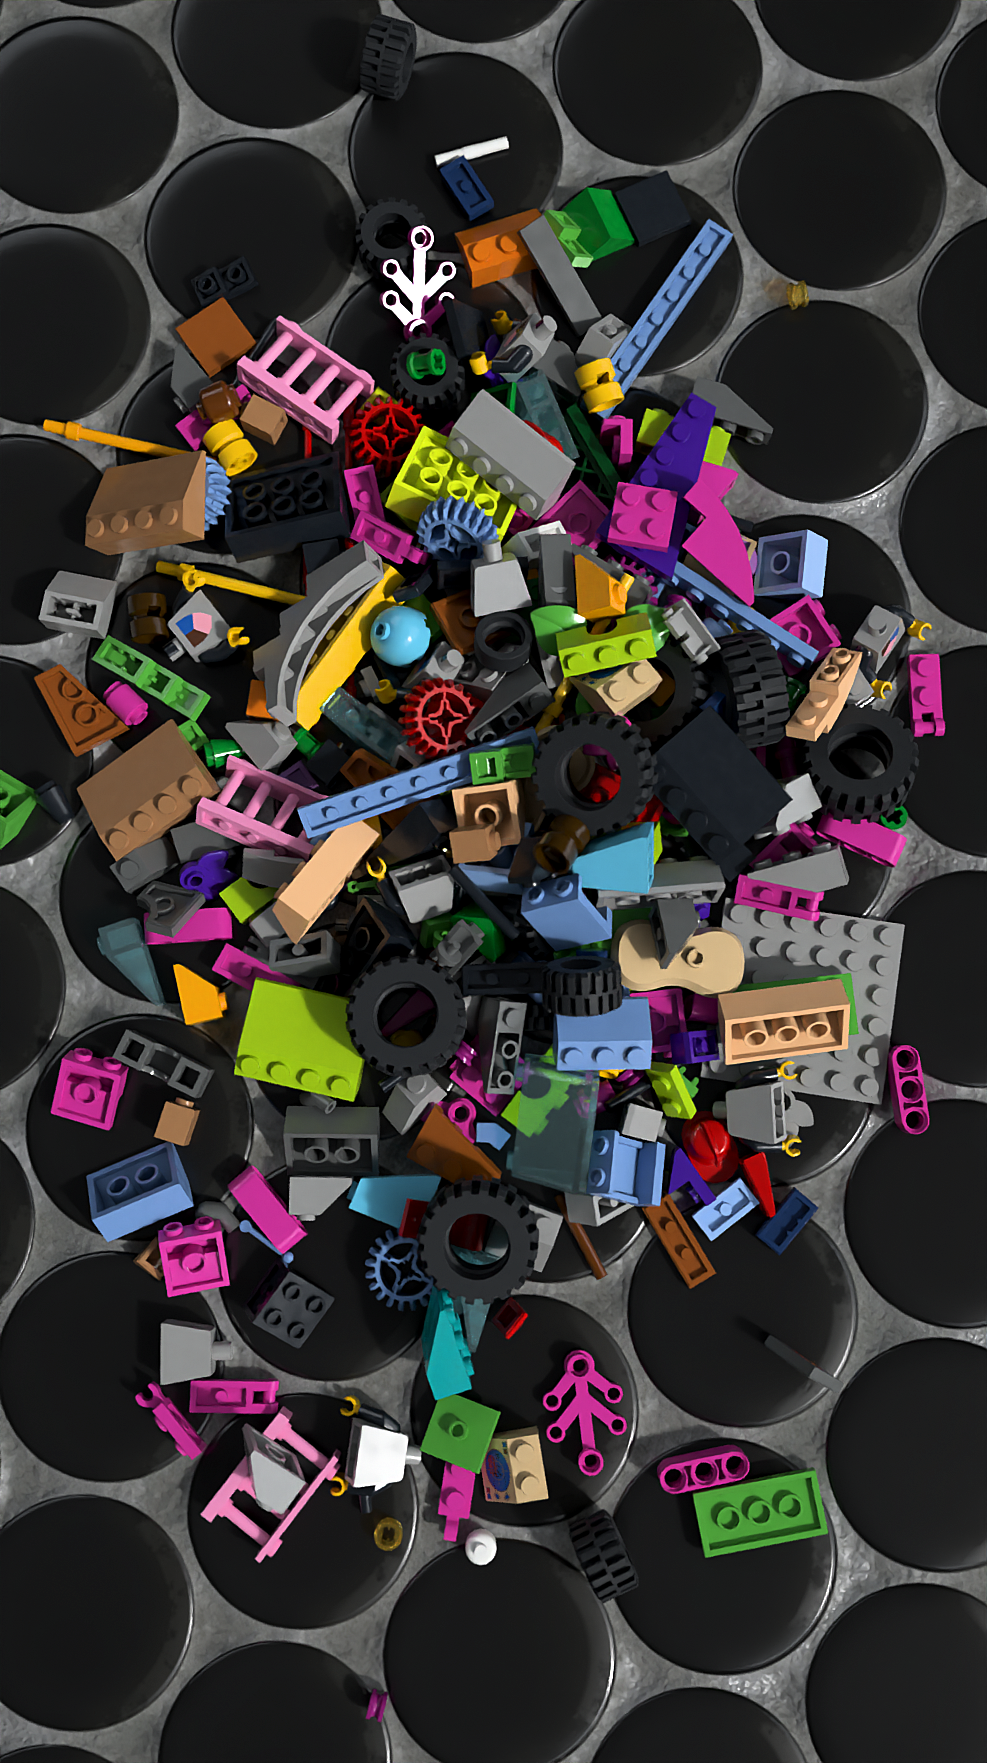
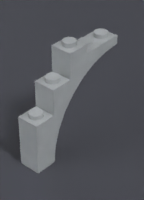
[253,540,384,727]

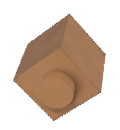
[239,394,288,445]
[449,823,501,864]
[154,1097,200,1146]

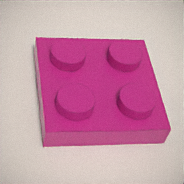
[607,482,678,553]

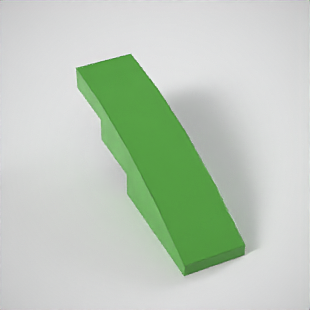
[92,635,211,722]

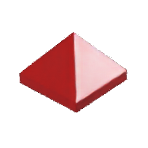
[491,1297,528,1339]

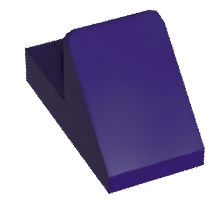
[670,1029,720,1065]
[666,1146,716,1206]

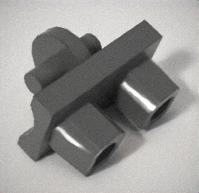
[429,919,485,977]

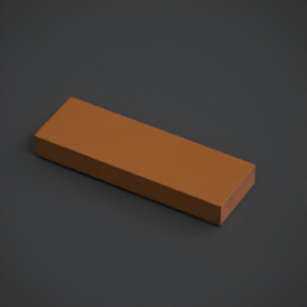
[641,1193,716,1289]

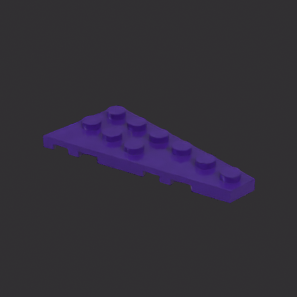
[595,392,717,583]

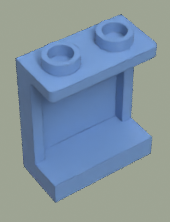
[521,873,612,951]
[586,1130,666,1206]

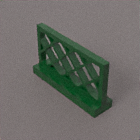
[541,403,623,504]

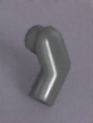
[300,1090,336,1114]
[194,1201,241,1234]

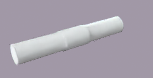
[434,136,509,168]

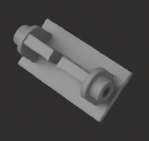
[661,598,721,665]

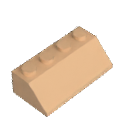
[272,821,379,944]
[718,979,850,1065]

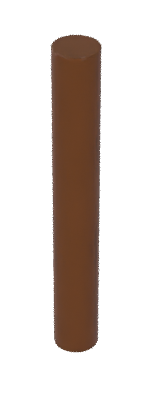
[554,1192,607,1280]

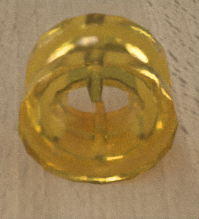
[786,280,809,310]
[374,1518,403,1551]

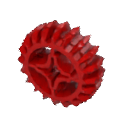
[348,396,427,478]
[398,677,478,760]

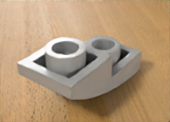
[242,848,305,888]

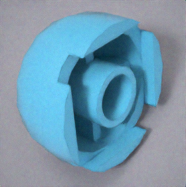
[370,606,431,668]

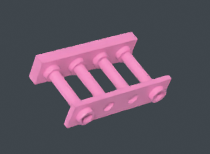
[237,316,374,445]
[195,755,329,863]
[201,1406,341,1563]

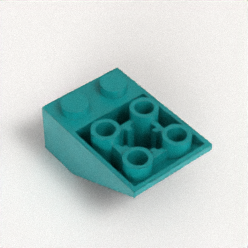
[421,1286,475,1400]

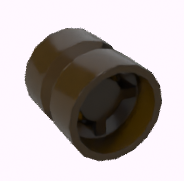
[127,593,170,644]
[533,814,590,875]

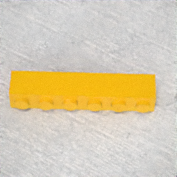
[294,562,405,731]

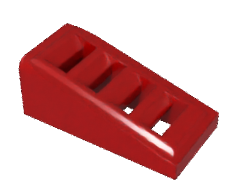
[738,1152,776,1218]

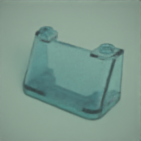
[506,1053,600,1196]

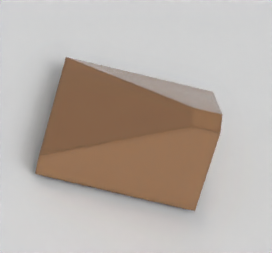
[133,1236,164,1281]

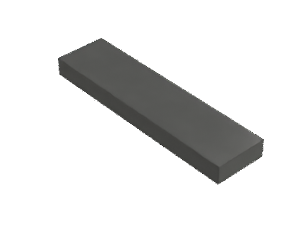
[517,215,602,337]

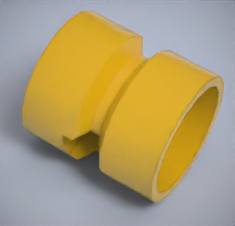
[574,358,624,414]
[203,419,257,476]

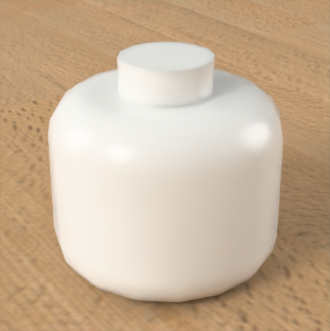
[465,1529,497,1565]

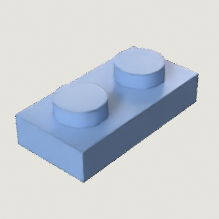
[691,1178,759,1241]

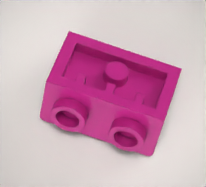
[599,415,633,475]

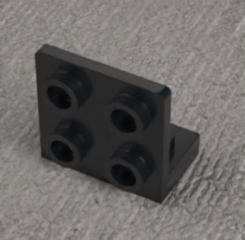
[241,1256,334,1349]

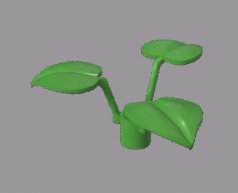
[530,604,671,716]

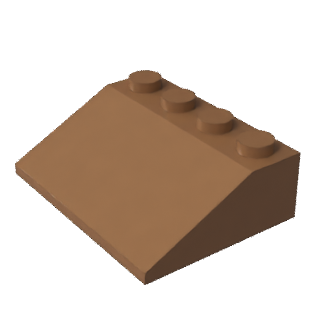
[85,450,206,555]
[76,719,222,861]

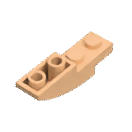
[786,648,862,741]

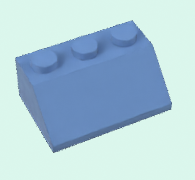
[552,996,652,1071]
[86,1142,194,1242]

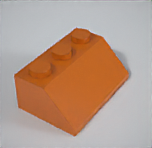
[455,208,542,288]

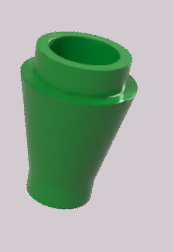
[203,739,248,768]

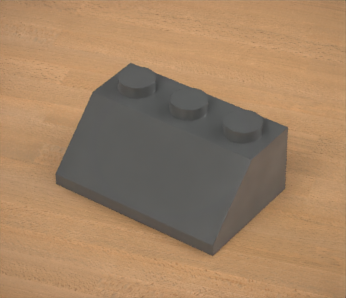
[283,1106,380,1176]

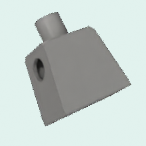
[470,539,532,617]
[160,1319,233,1385]

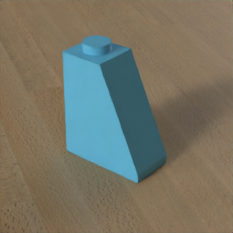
[568,822,654,894]
[347,1174,441,1229]

